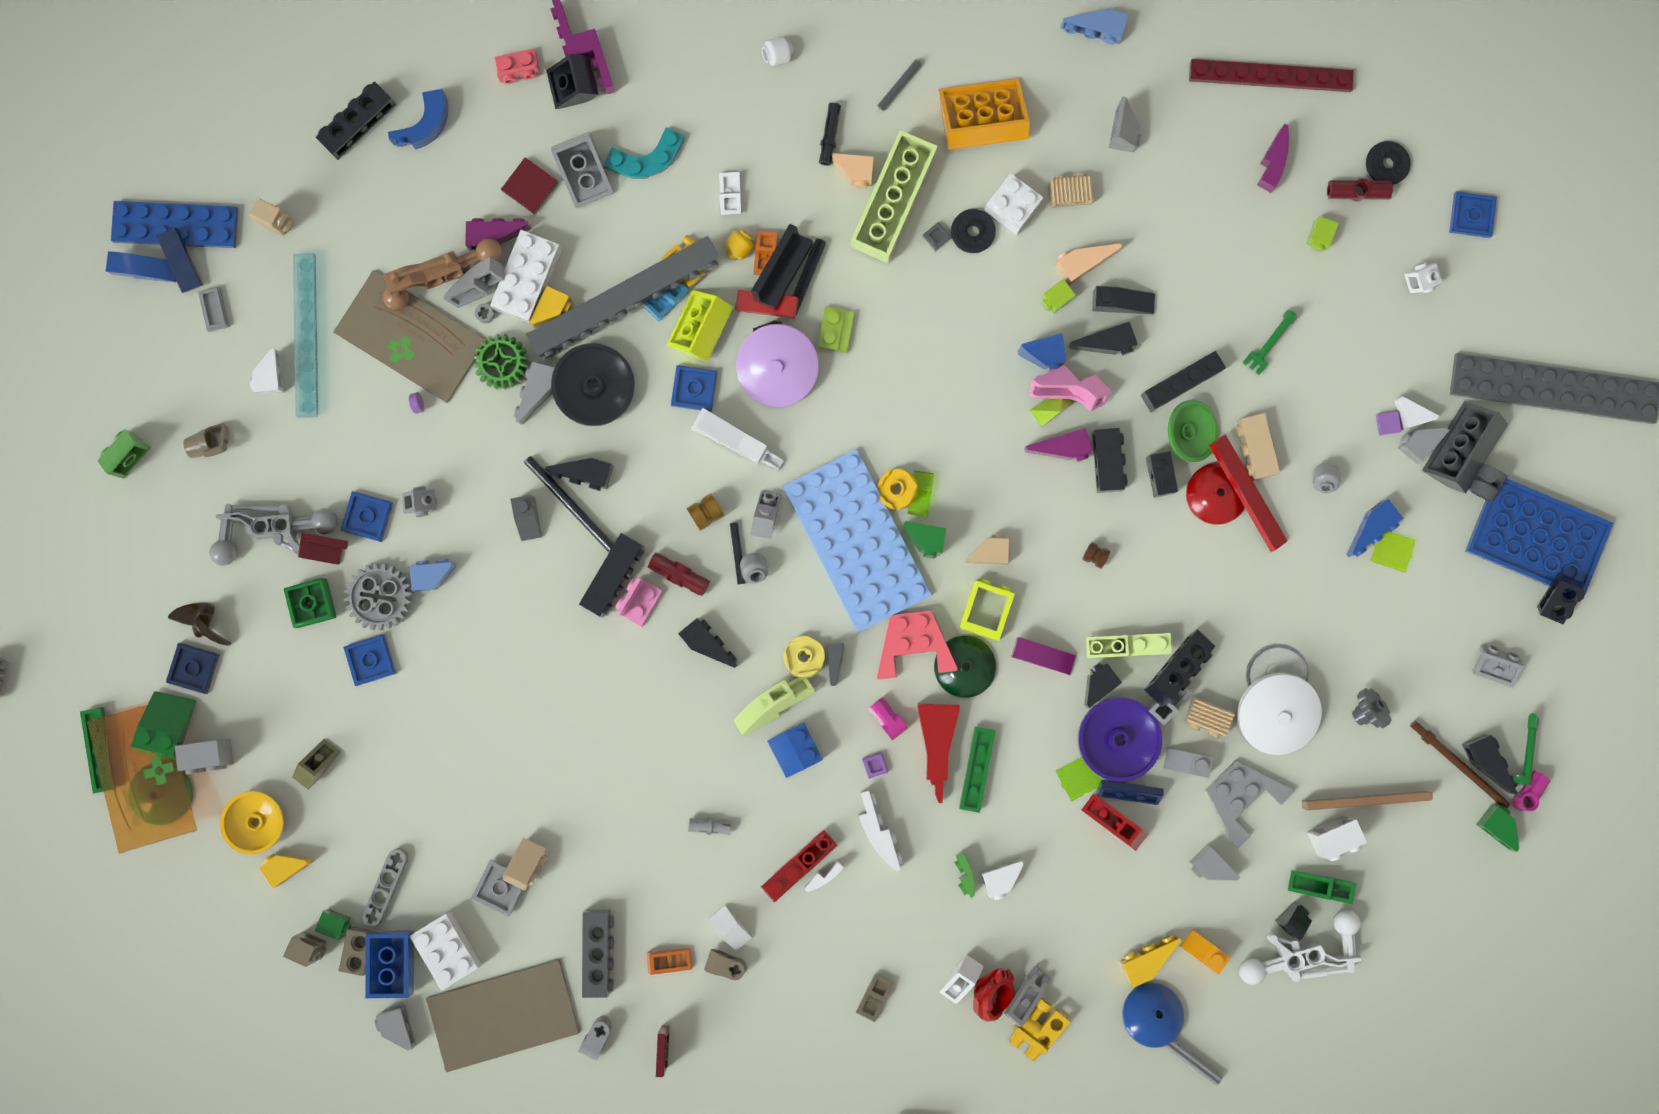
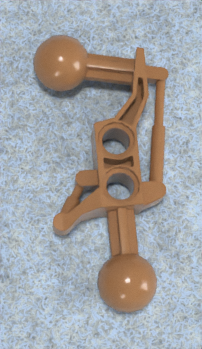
[382,238,502,310]

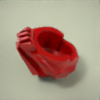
[973,968,1015,1022]

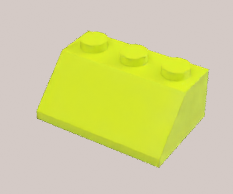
[666,290,733,362]

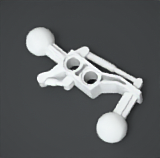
[1239,909,1362,985]

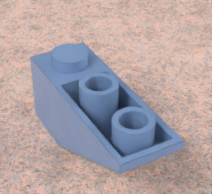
[1060,9,1128,45]

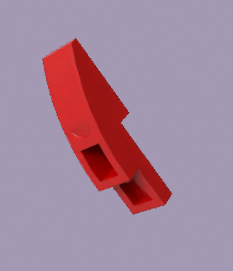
[760,830,838,903]

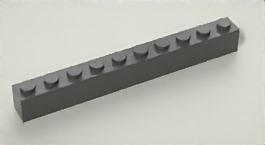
[526,236,722,359]

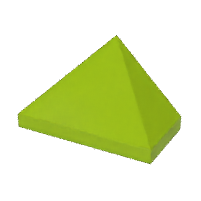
[1029,399,1075,427]

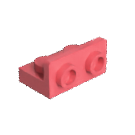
[495,48,540,84]

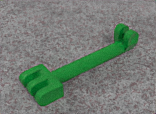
[1243,310,1298,375]
[1513,713,1539,786]

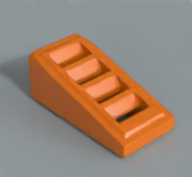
[646,948,692,975]

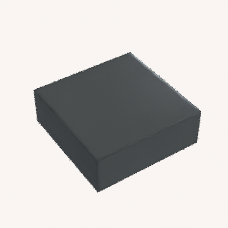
[923,222,951,252]

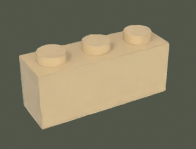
[1235,413,1280,481]

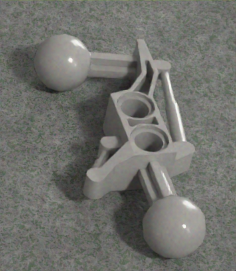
[209,503,338,566]

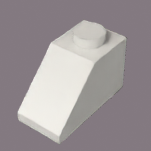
[250,349,284,395]
[981,859,1023,900]
[940,955,984,1004]

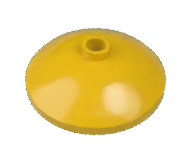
[220,791,284,855]

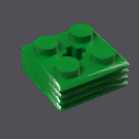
[284,578,336,628]

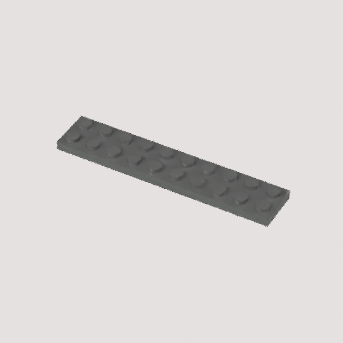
[1450,353,1659,424]

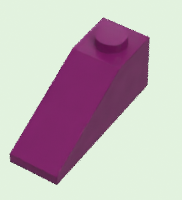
[1024,428,1093,462]

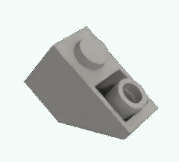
[751,491,781,539]

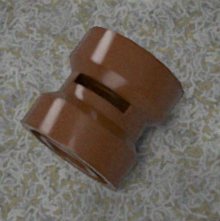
[1082,542,1110,569]

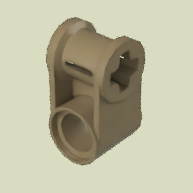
[704,949,747,980]

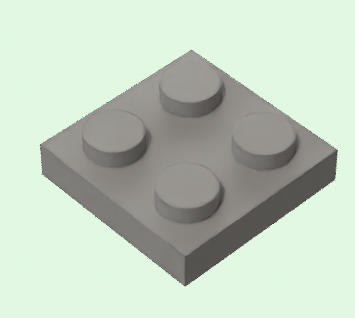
[472,859,522,917]

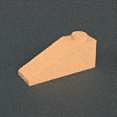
[1055,243,1122,285]

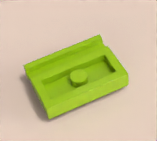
[818,307,854,353]

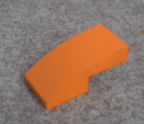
[753,231,778,276]

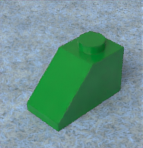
[1476,805,1519,852]

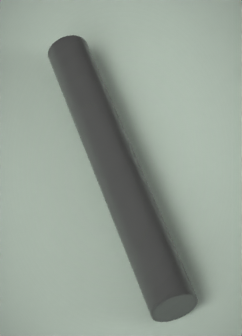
[877,59,922,111]

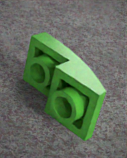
[954,851,975,898]

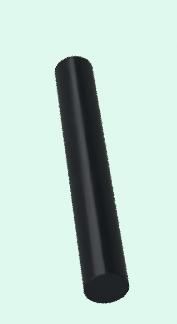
[730,522,746,585]

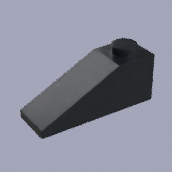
[1092,286,1155,314]
[1069,321,1138,356]

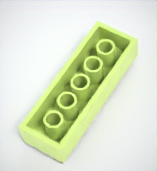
[850,130,938,263]

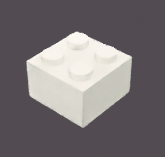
[984,173,1043,236]
[1307,816,1367,861]

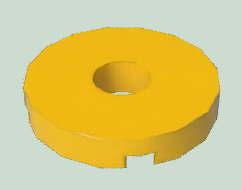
[878,468,918,510]

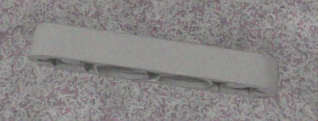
[362,849,408,927]

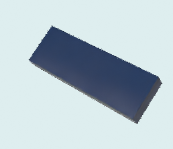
[156,228,203,293]
[1097,780,1164,805]

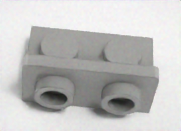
[1472,645,1524,687]

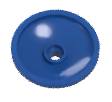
[1122,983,1184,1048]

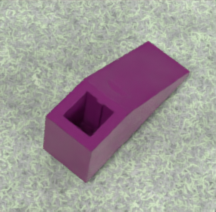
[465,218,531,250]

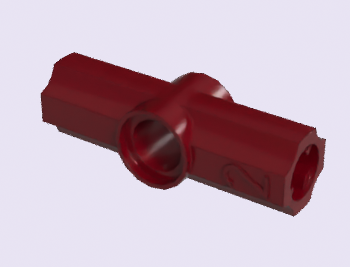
[1327,178,1393,202]
[647,552,710,597]

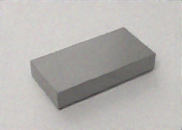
[198,287,229,332]

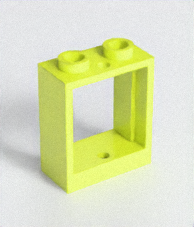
[958,578,1015,641]

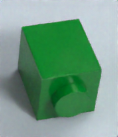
[315,909,351,940]

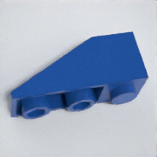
[1347,499,1403,557]

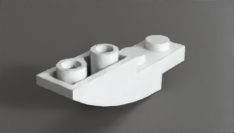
[858,790,903,871]

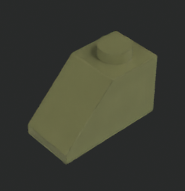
[292,739,340,790]

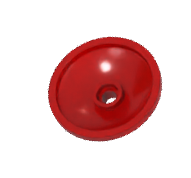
[1186,463,1245,525]

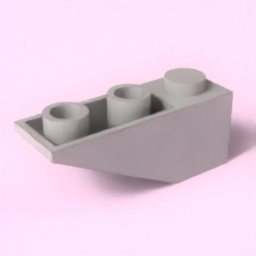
[514,362,554,425]

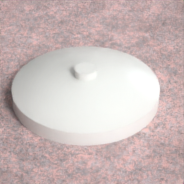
[1237,672,1322,755]

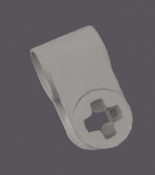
[578,1017,612,1061]

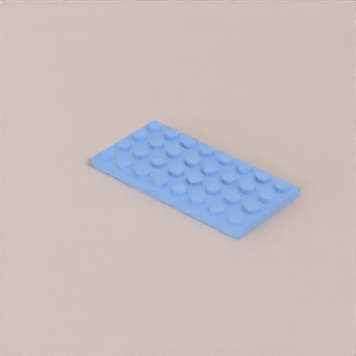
[783,449,932,633]

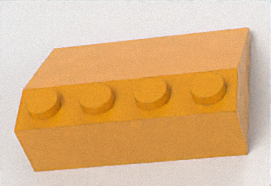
[938,78,1030,150]

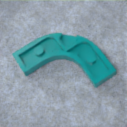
[603,127,685,179]

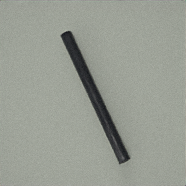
[524,456,614,552]

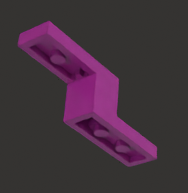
[550,0,615,95]

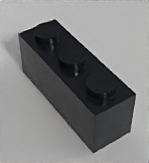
[1092,428,1128,493]

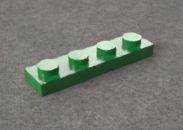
[80,707,117,794]
[959,727,996,813]

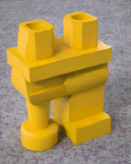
[1009,998,1071,1061]

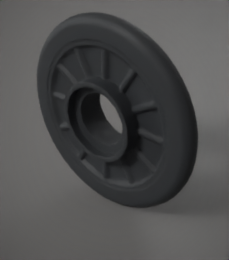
[1366,141,1411,185]
[951,209,996,253]

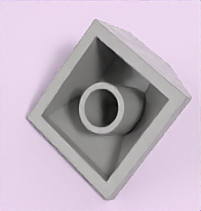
[1109,96,1142,152]

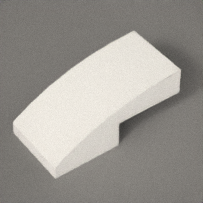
[719,172,741,215]
[804,860,844,892]

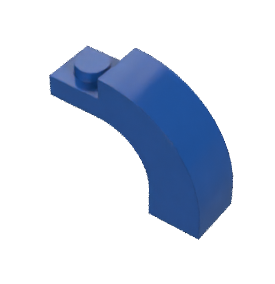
[388,89,448,149]

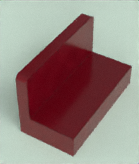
[298,533,348,565]

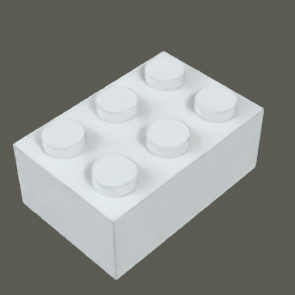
[409,911,483,991]

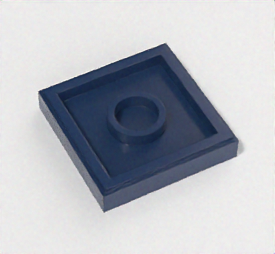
[166,643,220,694]

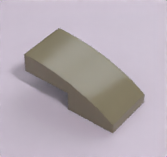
[856,973,894,1022]

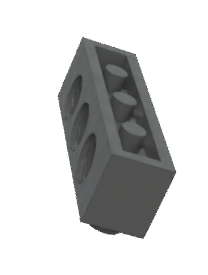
[582,910,614,998]

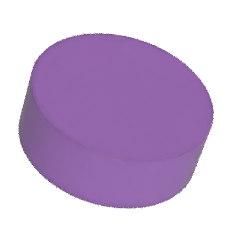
[409,392,424,414]

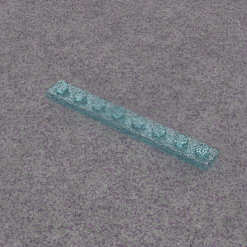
[293,253,318,418]

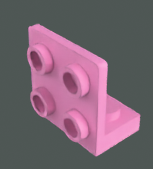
[616,577,663,627]

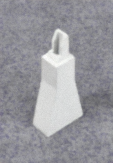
[690,408,784,471]

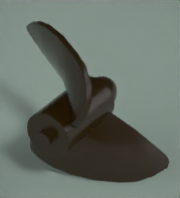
[168,603,231,646]

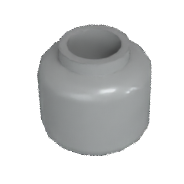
[1313,463,1341,493]
[740,553,769,583]

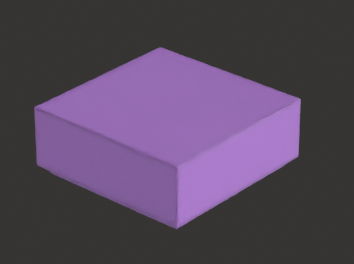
[1376,412,1401,435]
[862,752,888,779]

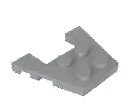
[1206,760,1295,849]

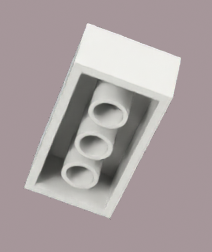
[490,230,562,324]

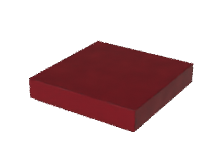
[501,157,559,215]
[656,1026,670,1077]

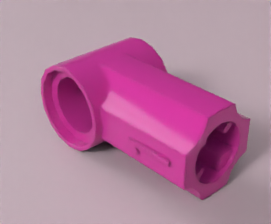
[869,697,908,741]
[1512,771,1551,811]

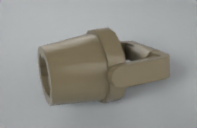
[183,423,229,458]

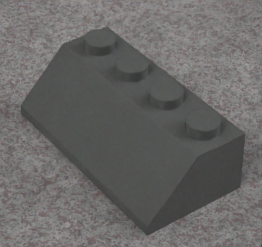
[1422,401,1508,494]

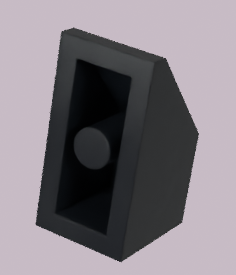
[1084,662,1122,708]
[1275,903,1312,941]

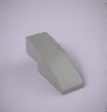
[444,256,504,308]

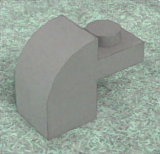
[1148,684,1192,725]

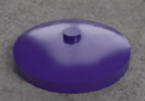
[1078,698,1162,782]

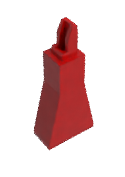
[917,704,960,803]

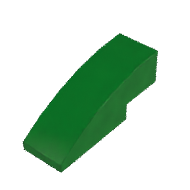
[1288,870,1357,904]

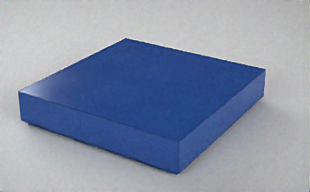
[1449,191,1497,238]
[671,365,718,412]
[340,491,393,542]
[343,634,396,686]

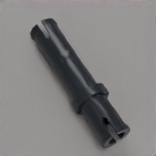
[819,103,841,166]

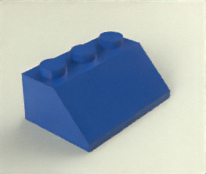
[365,930,414,999]

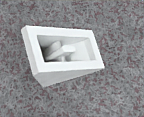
[1394,396,1439,430]
[709,905,752,951]

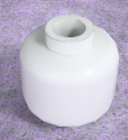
[762,37,793,67]

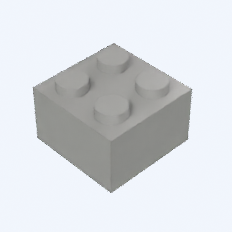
[175,739,233,774]

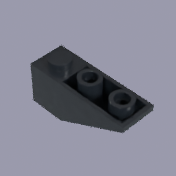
[545,458,614,491]
[678,618,738,668]
[1462,734,1518,794]

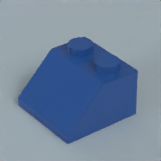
[767,722,823,778]

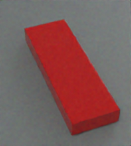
[735,289,799,319]

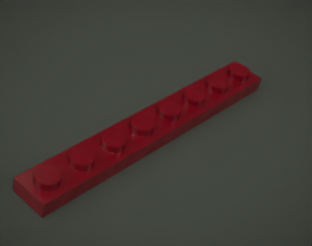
[1189,59,1354,92]

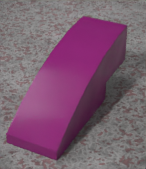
[1257,123,1289,193]
[1011,637,1076,675]

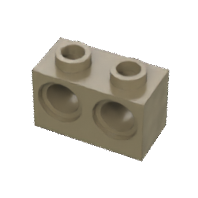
[338,927,377,976]
[283,931,326,967]

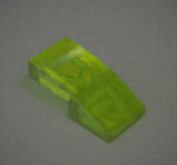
[907,470,934,517]

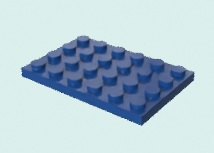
[1465,479,1613,599]

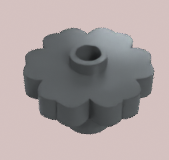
[1352,688,1392,728]

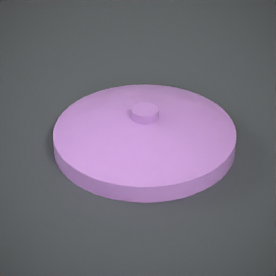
[736,324,819,407]

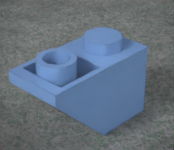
[410,559,456,592]

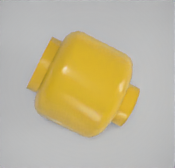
[724,229,754,261]

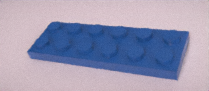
[111,201,238,248]

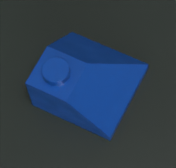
[1018,333,1066,370]

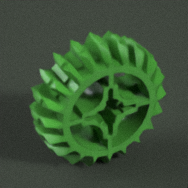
[473,334,529,390]

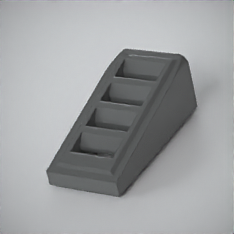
[827,643,844,686]

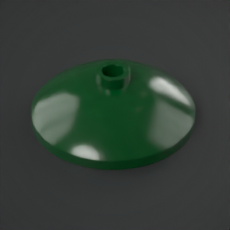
[934,636,996,698]

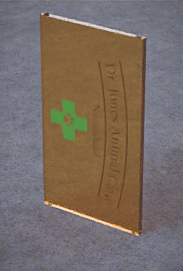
[87,705,197,854]

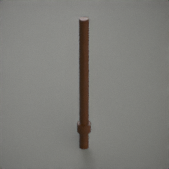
[1410,720,1510,808]

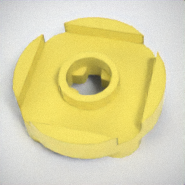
[783,636,825,678]

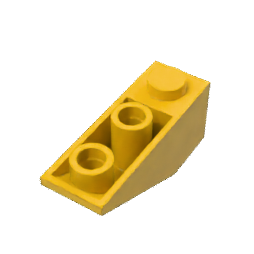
[1120,935,1181,988]

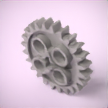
[344,563,413,630]

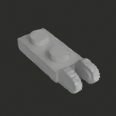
[1003,966,1051,1027]

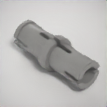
[688,818,731,835]

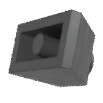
[510,495,542,541]

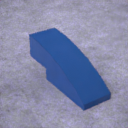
[105,251,176,283]

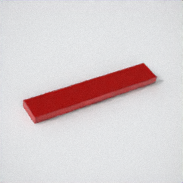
[1209,434,1288,552]

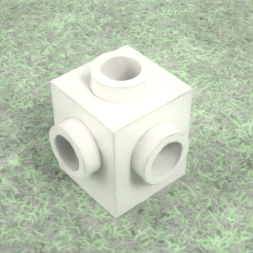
[1404,262,1443,293]

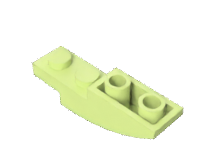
[1086,633,1172,658]
[734,678,815,737]

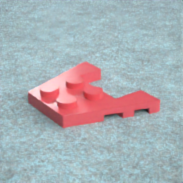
[877,611,958,680]

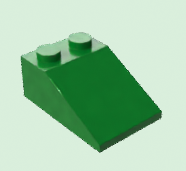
[131,691,196,760]

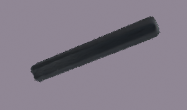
[792,238,826,315]

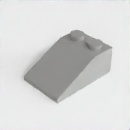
[551,132,614,208]

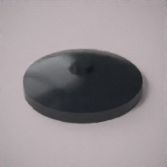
[551,343,635,427]

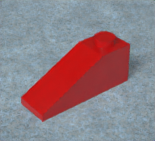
[1081,793,1148,851]

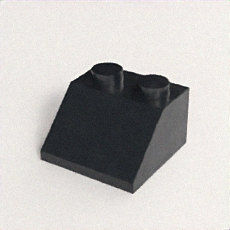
[546,54,599,109]

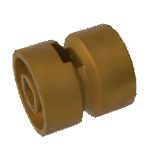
[686,493,725,531]

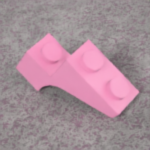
[1029,365,1111,412]

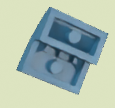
[644,285,689,322]

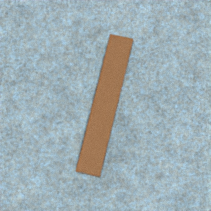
[1302,791,1433,810]

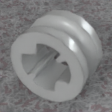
[475,304,495,324]

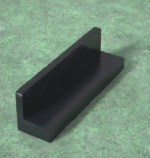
[751,224,813,309]

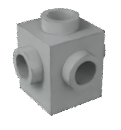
[401,486,437,517]

